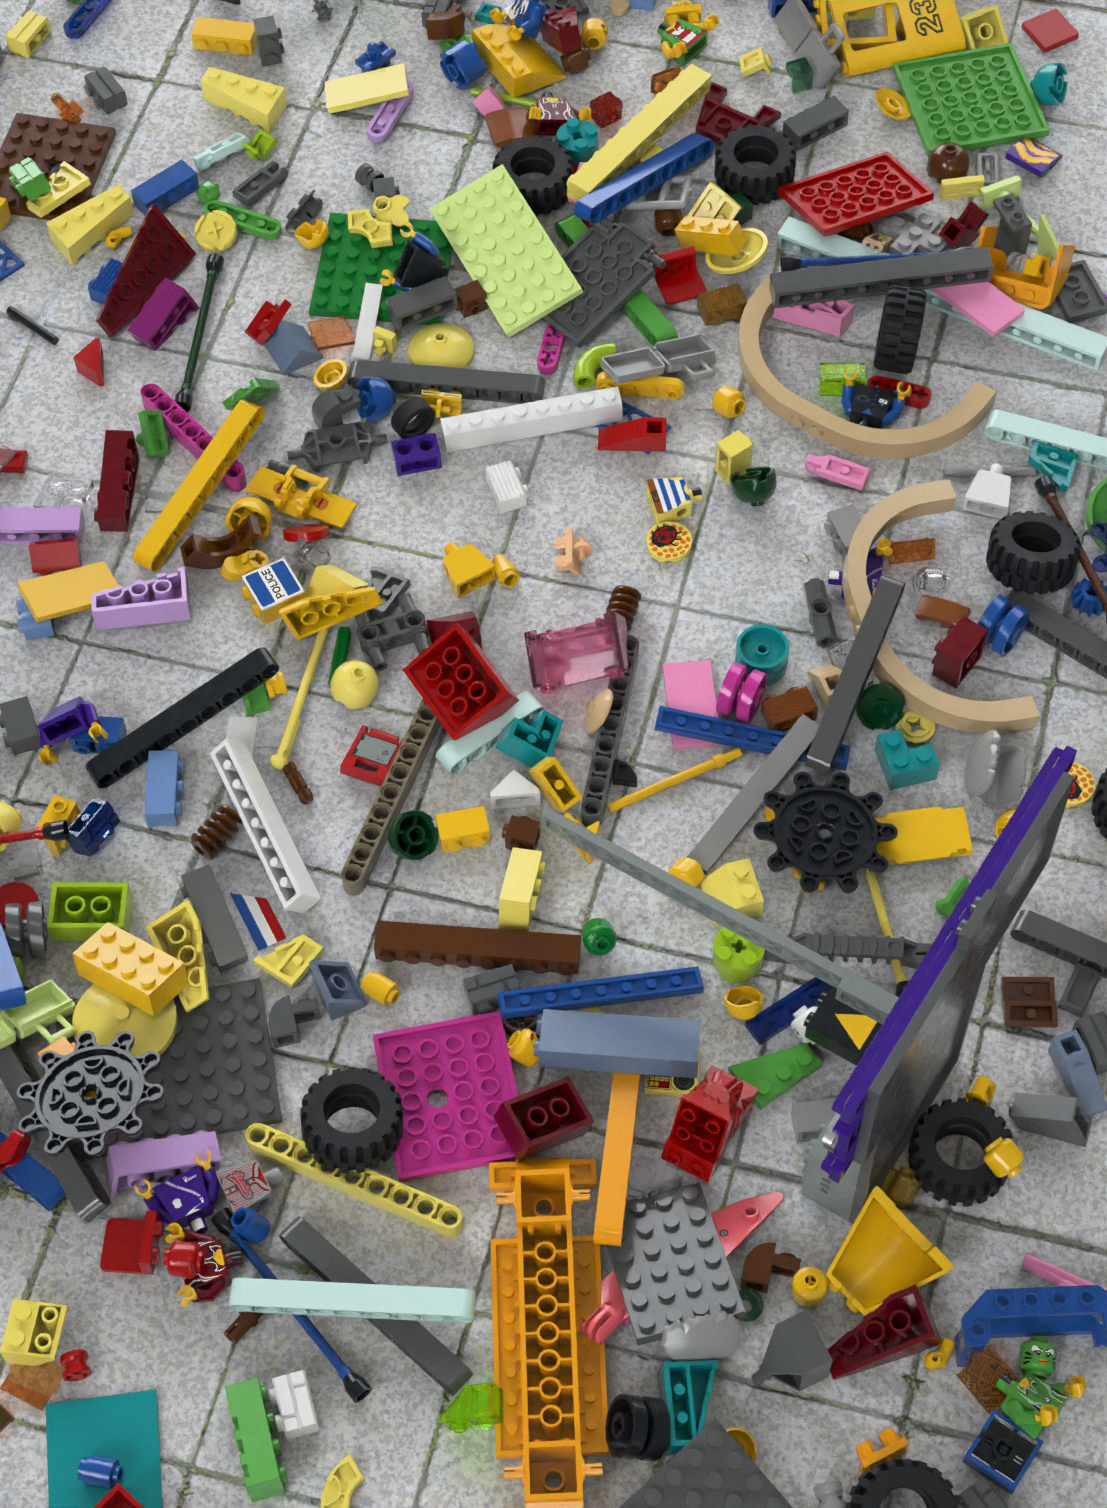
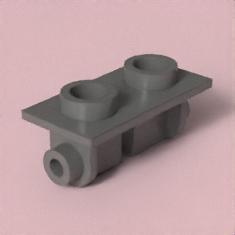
[285,190,323,231]

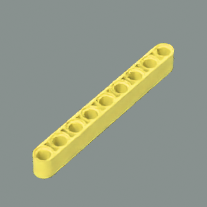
[245,1123,463,1238]

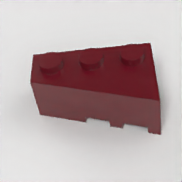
[540,5,582,54]

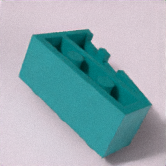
[657,1360,718,1456]

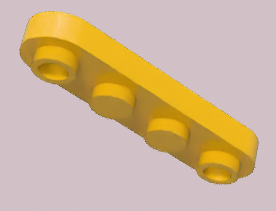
[595,372,685,400]

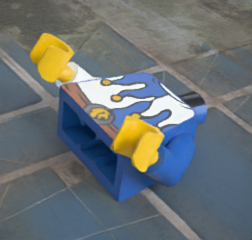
[489,0,546,40]

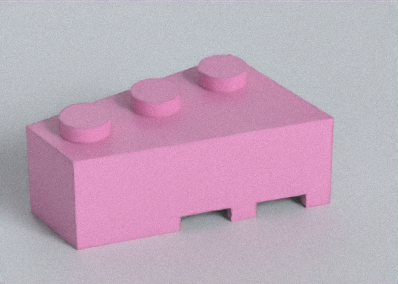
[773,300,854,336]

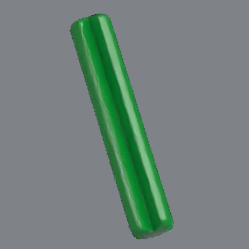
[328,626,351,688]

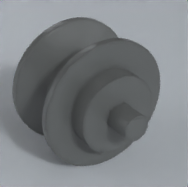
[311,0,333,21]

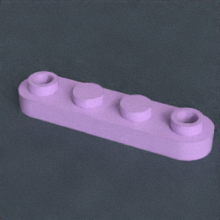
[367,80,414,143]

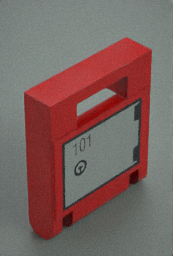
[340,725,404,786]

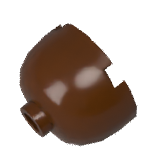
[926,142,969,184]

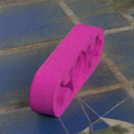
[537,324,565,375]

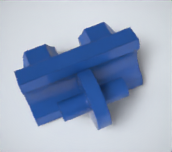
[355,41,396,73]

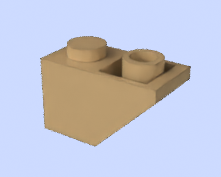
[807,664,842,710]

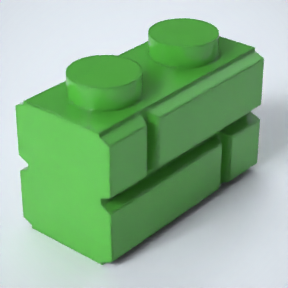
[9,157,51,202]

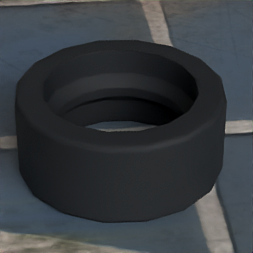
[391,397,435,438]

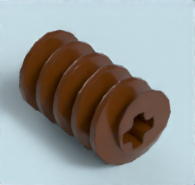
[601,585,641,638]
[191,805,243,860]

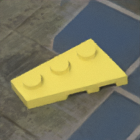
[26,161,91,218]

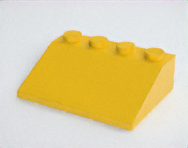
[472,24,566,98]

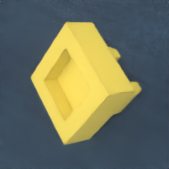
[373,326,398,356]

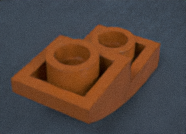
[915,595,971,629]

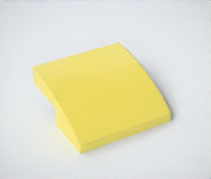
[687,182,742,220]

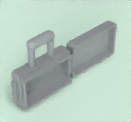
[775,0,845,89]
[601,334,716,384]

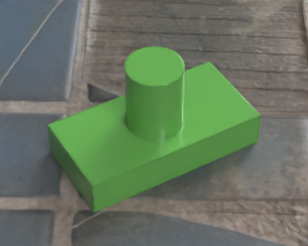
[136,410,170,457]
[935,877,970,917]

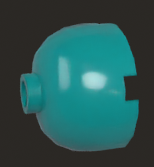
[1030,63,1068,106]

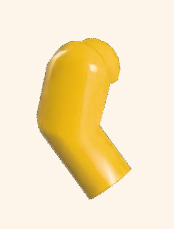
[105,226,133,249]

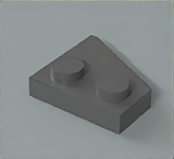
[367,565,411,618]

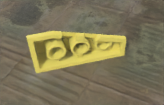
[146,900,209,1012]

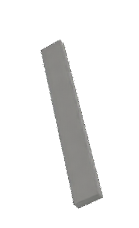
[687,714,819,874]

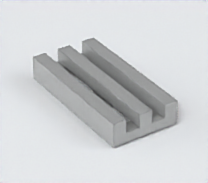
[976,153,999,187]

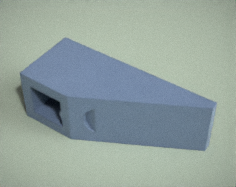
[1048,1029,1107,1117]

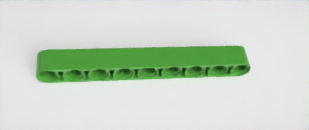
[555,214,678,347]

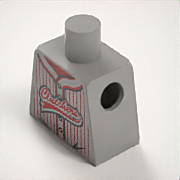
[216,1160,284,1214]

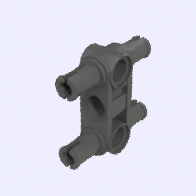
[354,593,430,672]

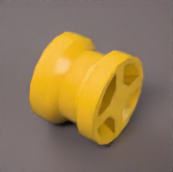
[264,671,288,699]

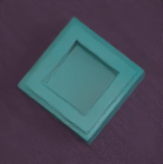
[475,2,502,24]

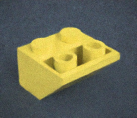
[0,1299,68,1367]

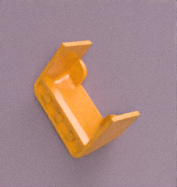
[977,225,1075,309]

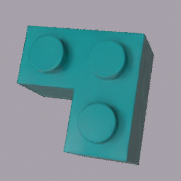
[495,710,564,768]
[874,729,940,790]

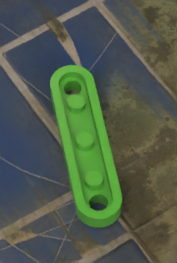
[203,200,282,240]

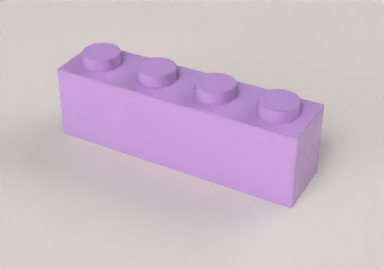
[0,506,85,544]

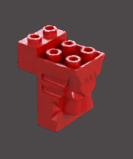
[661,1065,758,1182]

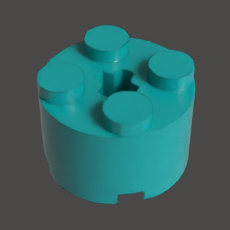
[556,118,598,166]

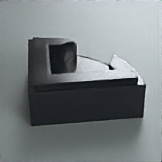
[613,760,637,787]

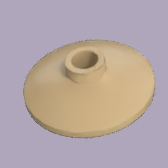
[584,688,613,734]

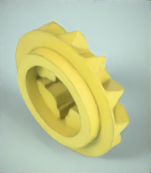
[896,710,935,745]

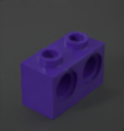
[391,433,442,476]

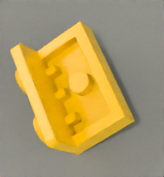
[36,795,82,857]

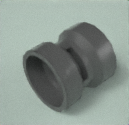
[355,163,385,192]

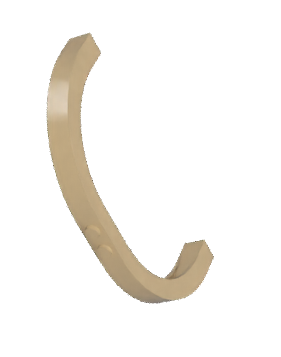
[738,275,996,458]
[842,479,1040,734]

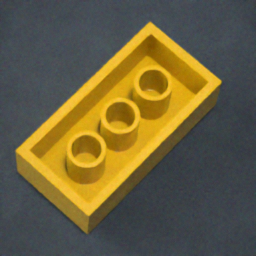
[72,922,189,1016]

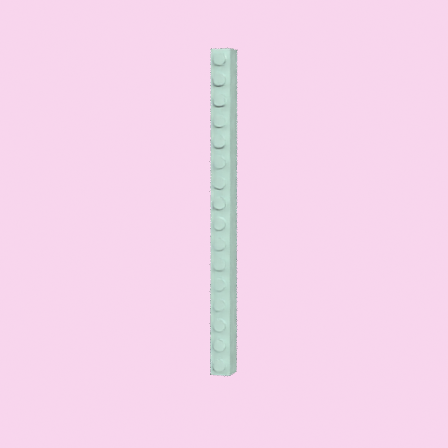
[776,217,1107,371]

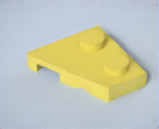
[253,934,324,989]

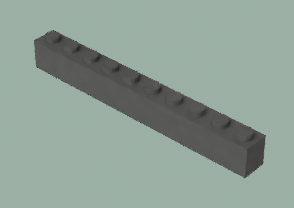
[769,247,994,308]

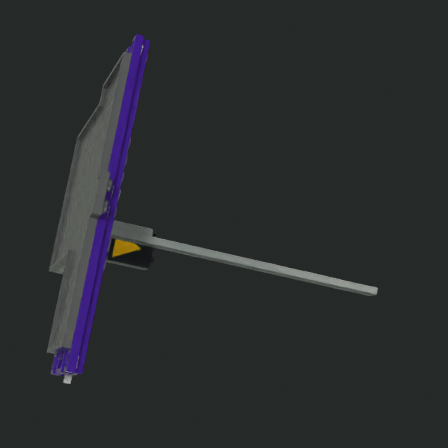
[542,745,1077,1224]

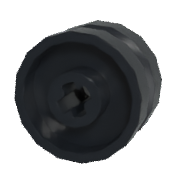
[605,1394,671,1462]

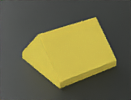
[305,564,368,597]

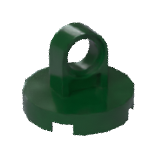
[856,683,905,730]

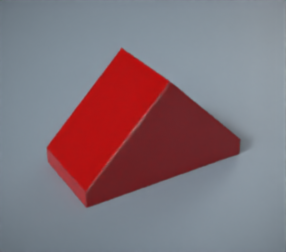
[73,338,104,387]

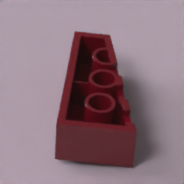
[94,430,140,532]

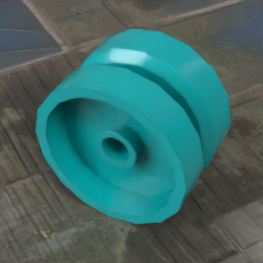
[735,624,789,686]

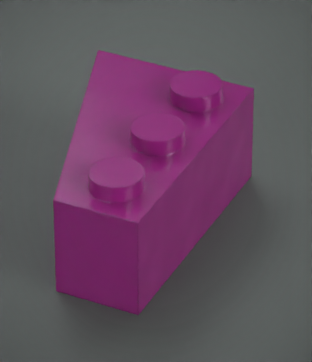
[128,277,200,351]

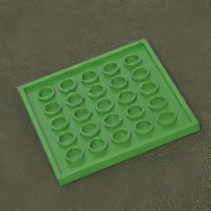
[892,43,1050,157]

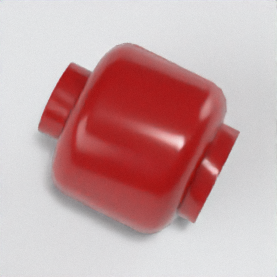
[163,1241,205,1279]

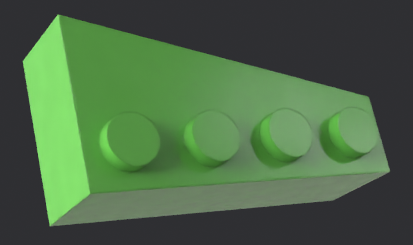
[225,1377,289,1503]

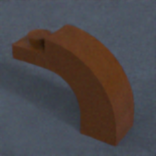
[180,515,261,569]

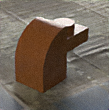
[425,4,465,40]
[740,1243,801,1294]

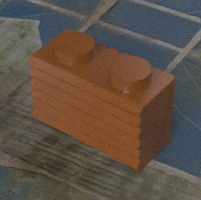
[761,686,818,732]

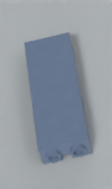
[534,1009,701,1078]

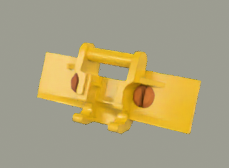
[245,464,357,529]

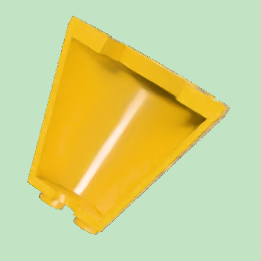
[826,1185,955,1316]

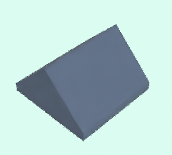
[264,320,323,376]
[309,960,368,1021]

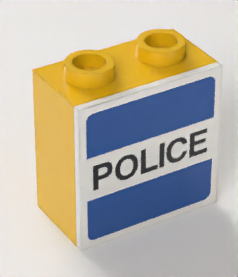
[241,558,305,625]

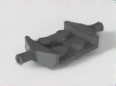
[287,422,388,473]

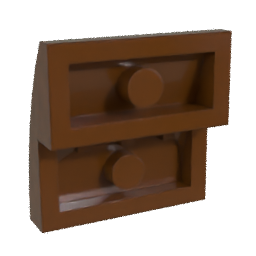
[1001,977,1058,1028]

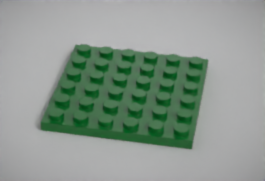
[309,213,453,325]

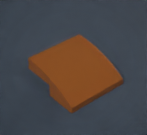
[485,108,537,147]

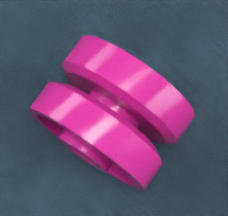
[716,662,768,723]

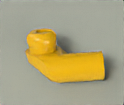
[924,1338,955,1370]

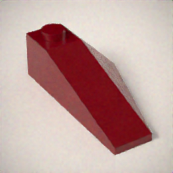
[827,1284,943,1380]

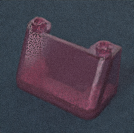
[524,611,628,694]

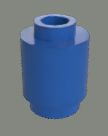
[231,1207,271,1244]
[78,1455,123,1489]

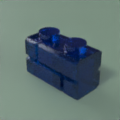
[67,798,121,857]

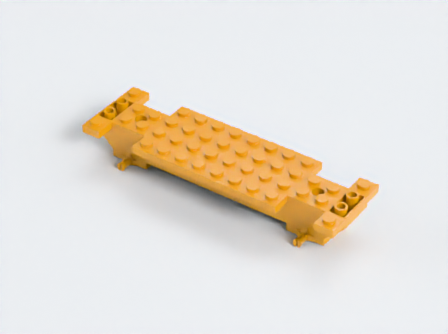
[489,1157,610,1508]

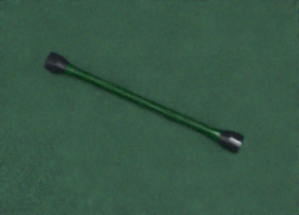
[174,253,224,412]

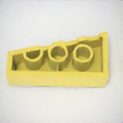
[201,67,287,133]

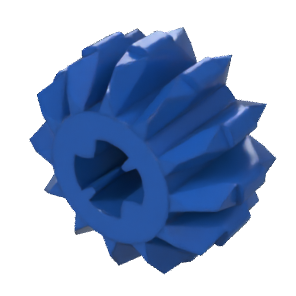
[1070,578,1107,618]

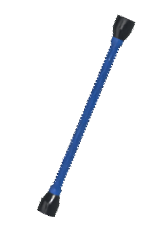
[780,245,974,272]
[211,1208,372,1403]

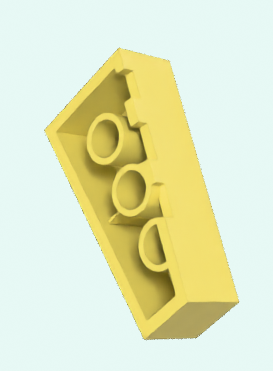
[46,184,134,266]

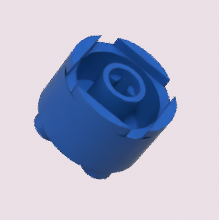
[439,40,488,90]

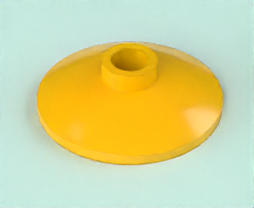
[875,88,911,120]

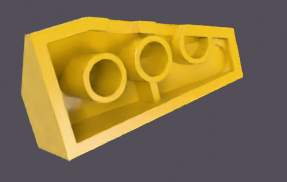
[279,587,383,641]

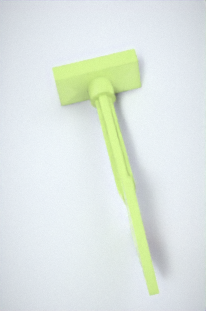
[979,175,1059,261]

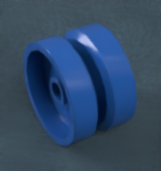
[978,595,1030,657]

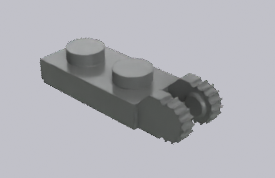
[232,161,288,207]

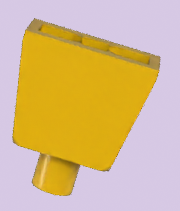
[443,542,496,599]

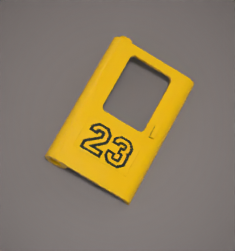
[827,0,966,77]

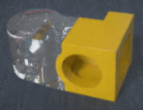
[1007,252,1053,278]

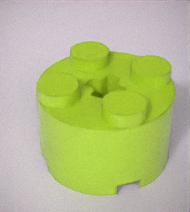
[712,927,765,983]

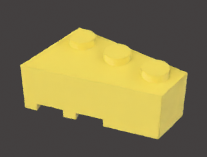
[498,847,546,931]

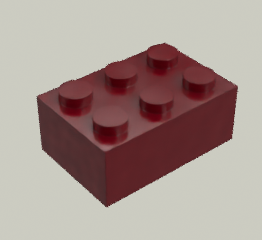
[493,1076,594,1162]

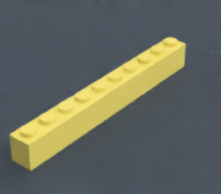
[566,64,712,202]

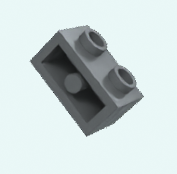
[253,15,285,67]

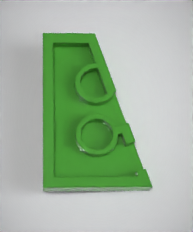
[728,1043,823,1110]

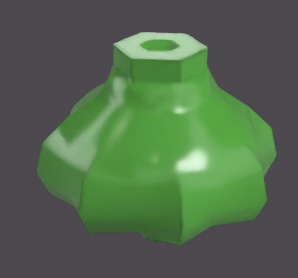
[196,180,221,204]

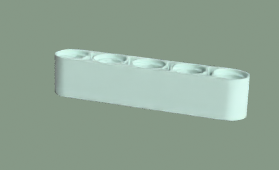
[435,691,544,775]

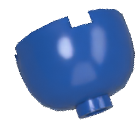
[356,377,396,423]

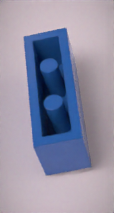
[131,159,199,216]

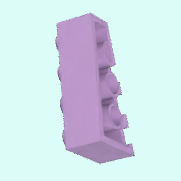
[91,566,191,631]
[105,1130,221,1198]

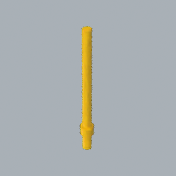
[606,747,742,813]

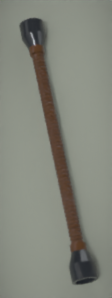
[1034,476,1107,623]

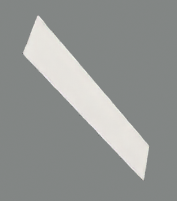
[352,283,383,359]

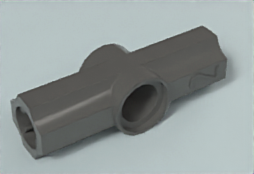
[804,578,837,648]

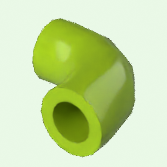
[573,343,616,389]

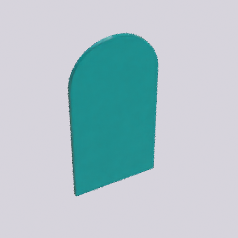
[46,1389,163,1508]

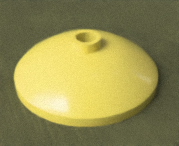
[705,228,769,275]
[408,323,474,369]

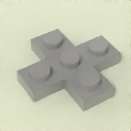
[881,213,948,255]

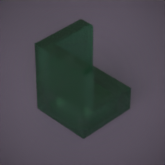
[786,57,813,94]

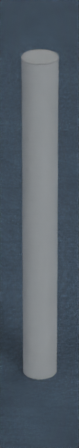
[943,467,1036,477]

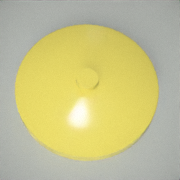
[72,984,178,1056]

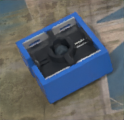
[962,1409,1044,1494]

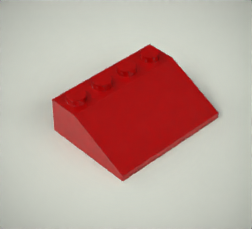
[402,623,519,741]

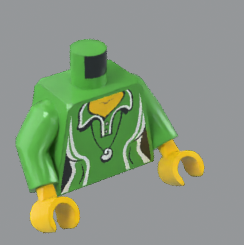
[995,1373,1086,1439]

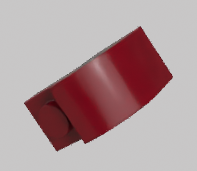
[938,201,990,248]

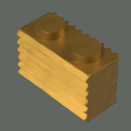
[697,283,747,326]

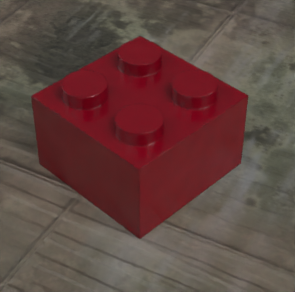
[932,616,988,689]

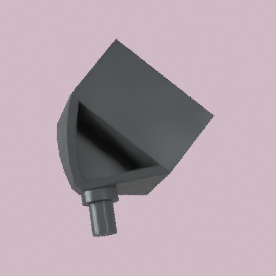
[752,1310,833,1391]

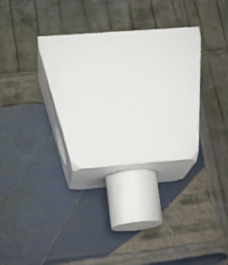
[963,464,1011,519]

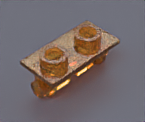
[889,537,935,564]

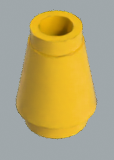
[492,554,520,588]

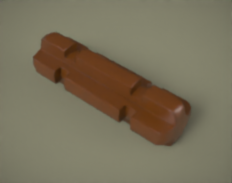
[282,761,314,804]

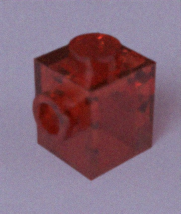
[590,91,623,129]

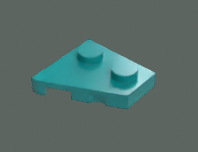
[1028,440,1079,492]

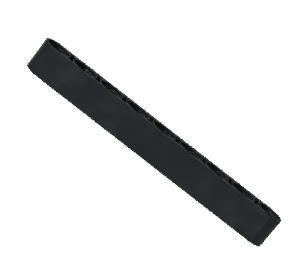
[86,647,279,789]

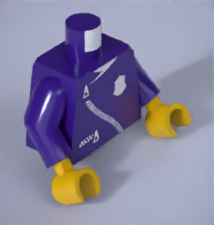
[828,538,893,600]
[37,696,108,766]
[134,1149,220,1233]

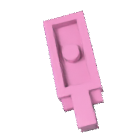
[805,454,871,491]

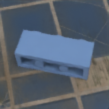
[144,750,185,827]

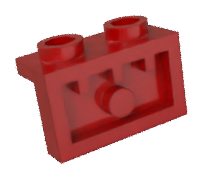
[245,299,292,345]

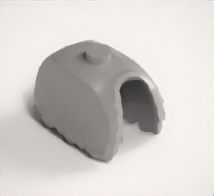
[965,730,1029,810]
[660,1311,740,1362]

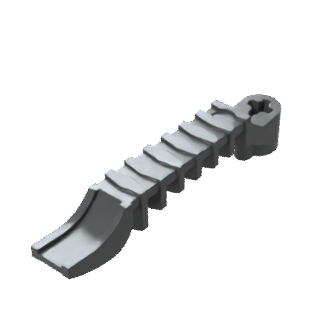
[764,932,933,969]

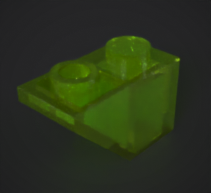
[440,1382,503,1433]

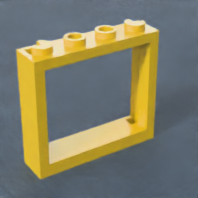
[813,0,897,53]

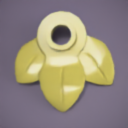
[373,195,410,227]

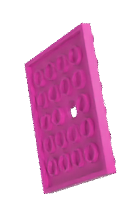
[373,1011,518,1183]

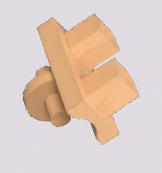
[555,528,593,576]

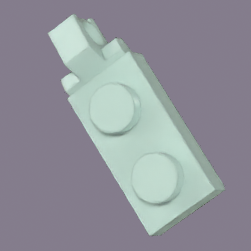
[193,132,251,171]

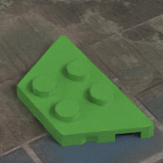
[222,378,281,410]

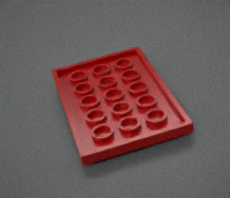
[779,151,934,237]

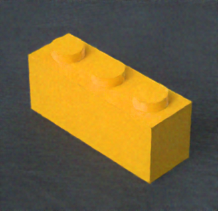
[191,17,257,56]
[675,216,746,256]

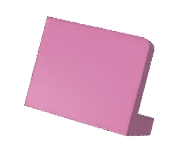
[472,85,506,117]

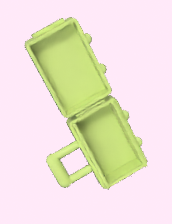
[0,979,76,1049]

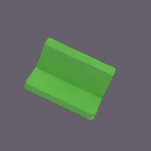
[233,663,271,716]

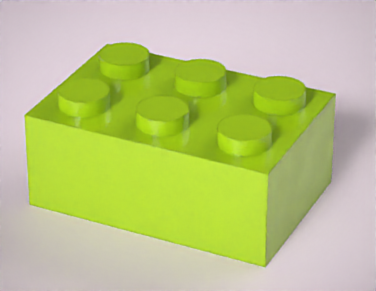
[47,882,133,941]

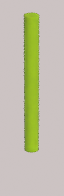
[471,87,537,107]

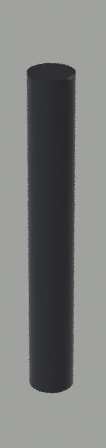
[6,306,59,345]

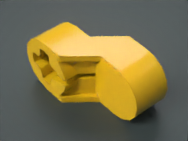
[220,550,269,581]

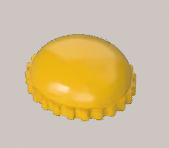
[313,359,349,391]

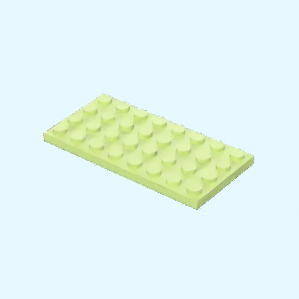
[429,164,584,338]

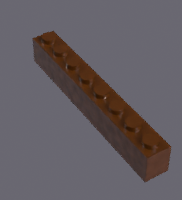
[374,920,581,976]

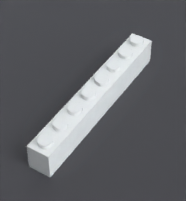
[440,386,623,453]
[210,738,321,914]

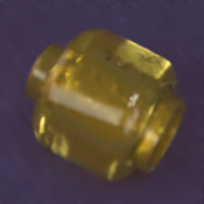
[881,1165,921,1208]

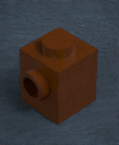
[454,280,488,318]
[502,815,541,851]

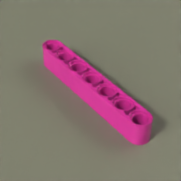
[140,383,247,492]

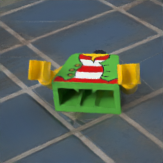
[657,14,720,67]

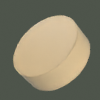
[609,0,629,16]

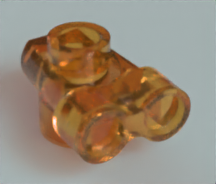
[50,92,84,122]

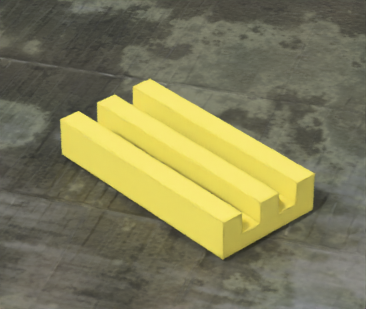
[939,175,985,200]

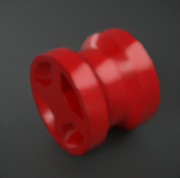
[60,1349,91,1382]

